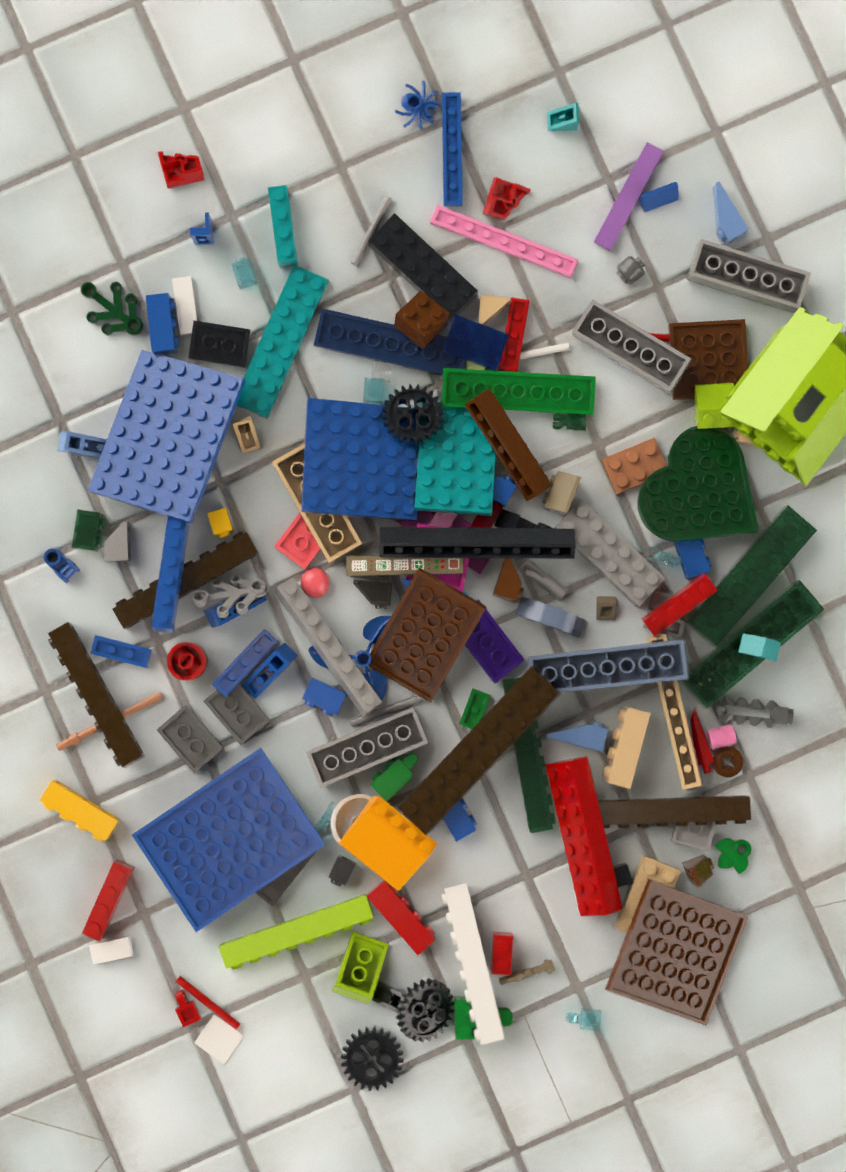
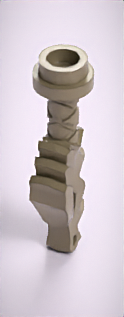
[499,959,555,985]

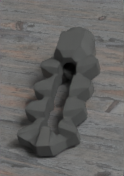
[715,696,794,728]

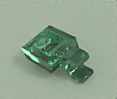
[553,413,586,431]

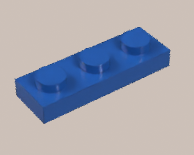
[90,635,152,668]

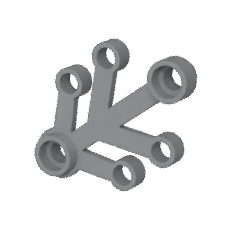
[192,575,268,618]

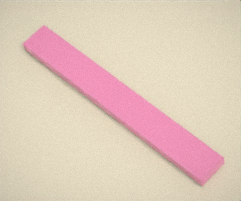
[430,205,578,278]

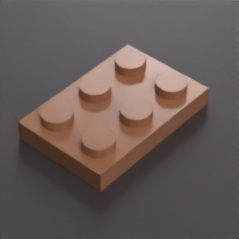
[601,438,667,495]

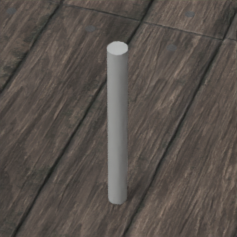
[351,196,392,266]
[349,695,424,727]

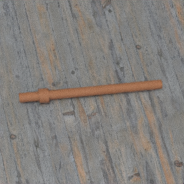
[56,692,163,751]

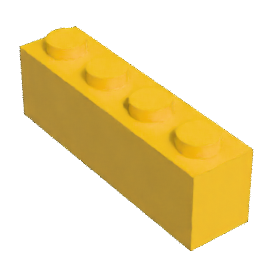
[39,779,121,842]

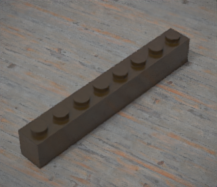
[113,532,259,629]
[48,622,146,768]
[598,795,751,829]

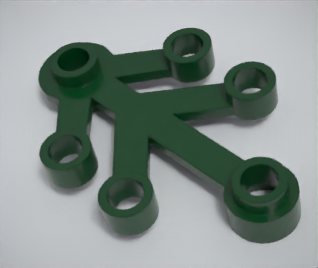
[81,282,144,335]

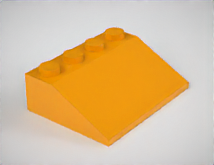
[338,796,438,891]

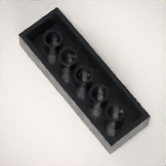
[368,213,478,323]

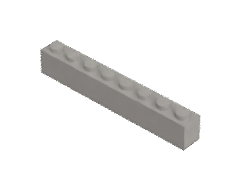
[275,577,382,717]

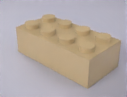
[602,707,651,789]
[614,854,681,933]

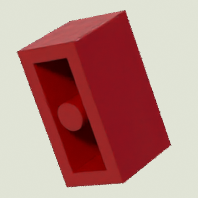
[491,931,513,975]

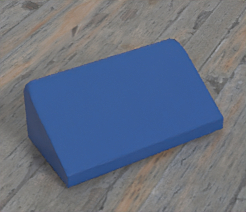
[639,182,679,212]

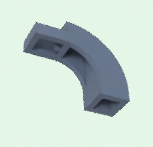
[515,596,586,638]

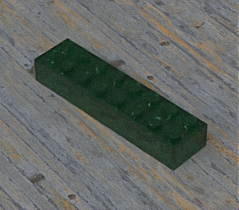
[686,505,817,647]
[680,580,825,709]

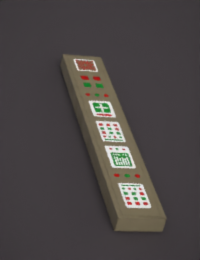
[346,556,463,576]

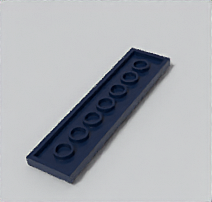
[314,308,470,376]

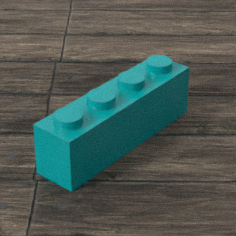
[268,185,298,268]

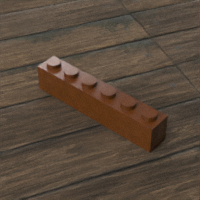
[464,388,552,501]

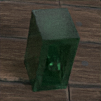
[72,509,106,552]

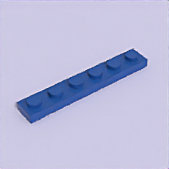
[442,92,463,207]

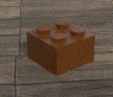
[394,291,450,349]

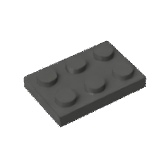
[203,683,270,745]
[157,705,224,774]

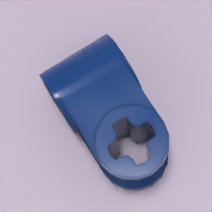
[43,548,80,584]

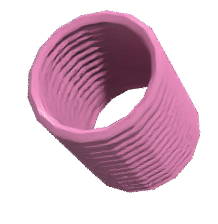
[707,724,737,750]

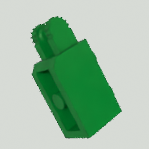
[371,752,418,802]

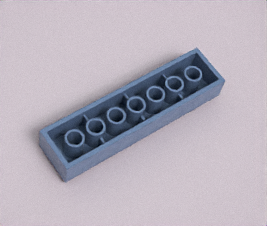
[528,639,690,692]

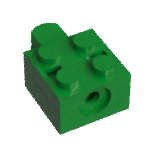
[454,996,513,1040]

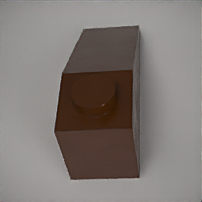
[682,854,714,887]

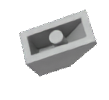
[101,522,131,562]

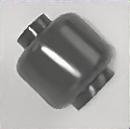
[616,256,645,284]

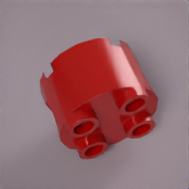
[167,642,208,681]

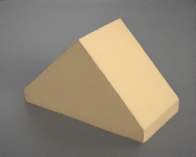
[478,295,510,328]
[232,416,261,453]

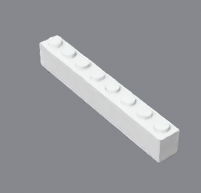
[441,883,505,1045]

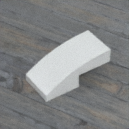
[89,936,134,964]

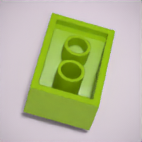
[332,932,389,1004]

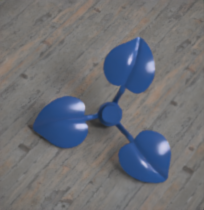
[308,616,391,701]

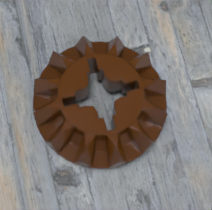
[712,747,743,777]

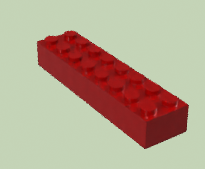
[546,756,623,916]

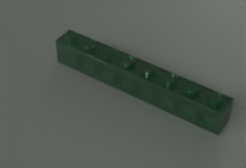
[502,677,556,833]

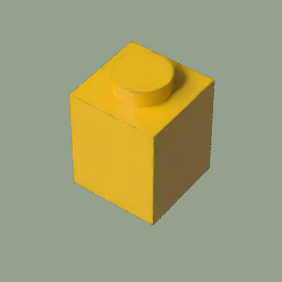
[207,508,234,538]

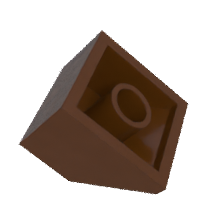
[492,558,524,603]

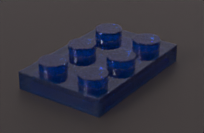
[442,315,509,371]

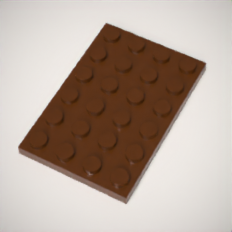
[368,567,487,703]

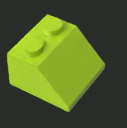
[694,383,735,429]

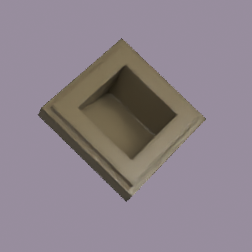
[596,596,617,620]

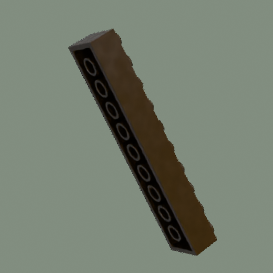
[398,666,562,835]

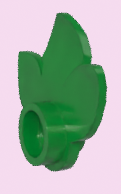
[715,838,751,874]

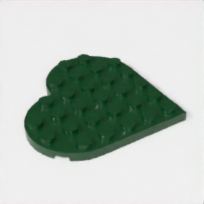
[637,426,758,542]

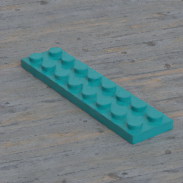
[237,265,329,419]

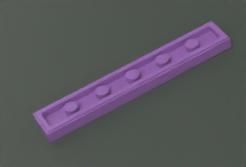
[594,142,663,251]

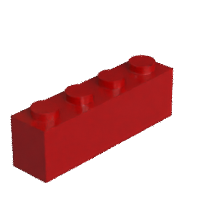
[641,573,717,637]
[81,859,135,941]
[367,880,435,955]

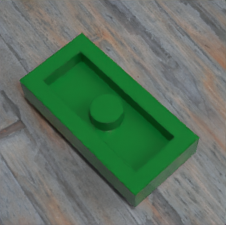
[459,688,490,729]

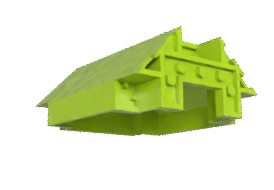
[720,307,846,486]

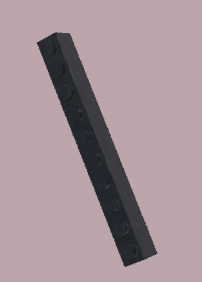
[379,527,576,559]

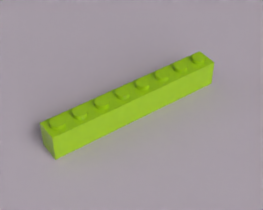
[219,893,374,970]

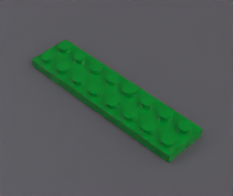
[441,368,596,415]

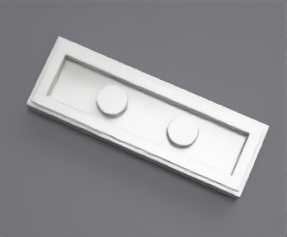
[172,276,198,336]

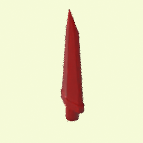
[690,707,715,774]

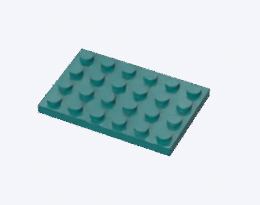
[414,402,496,516]

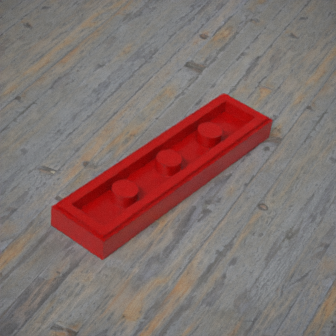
[498,297,530,372]

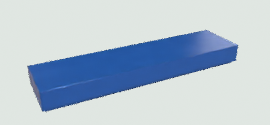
[211,629,278,698]

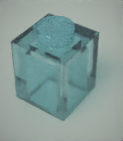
[232,257,258,289]
[363,377,384,404]

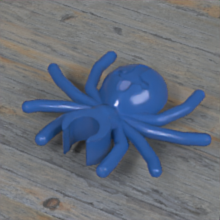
[395,80,441,130]

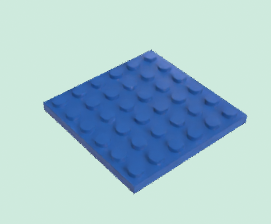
[301,398,421,522]

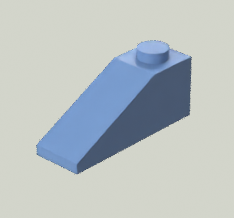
[713,181,749,245]
[57,431,107,459]
[545,722,608,752]

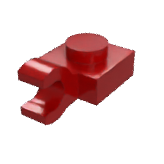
[175,989,201,1027]

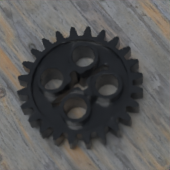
[382,384,444,446]
[396,978,454,1043]
[341,1026,404,1091]

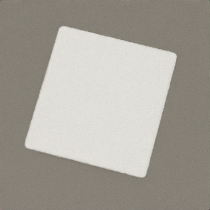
[194,1015,244,1064]

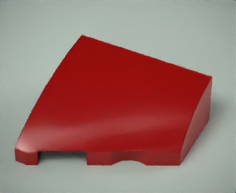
[157,151,204,189]
[482,177,531,220]

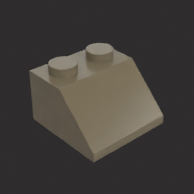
[541,471,581,517]

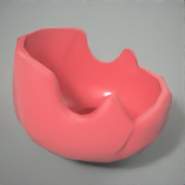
[301,567,329,598]

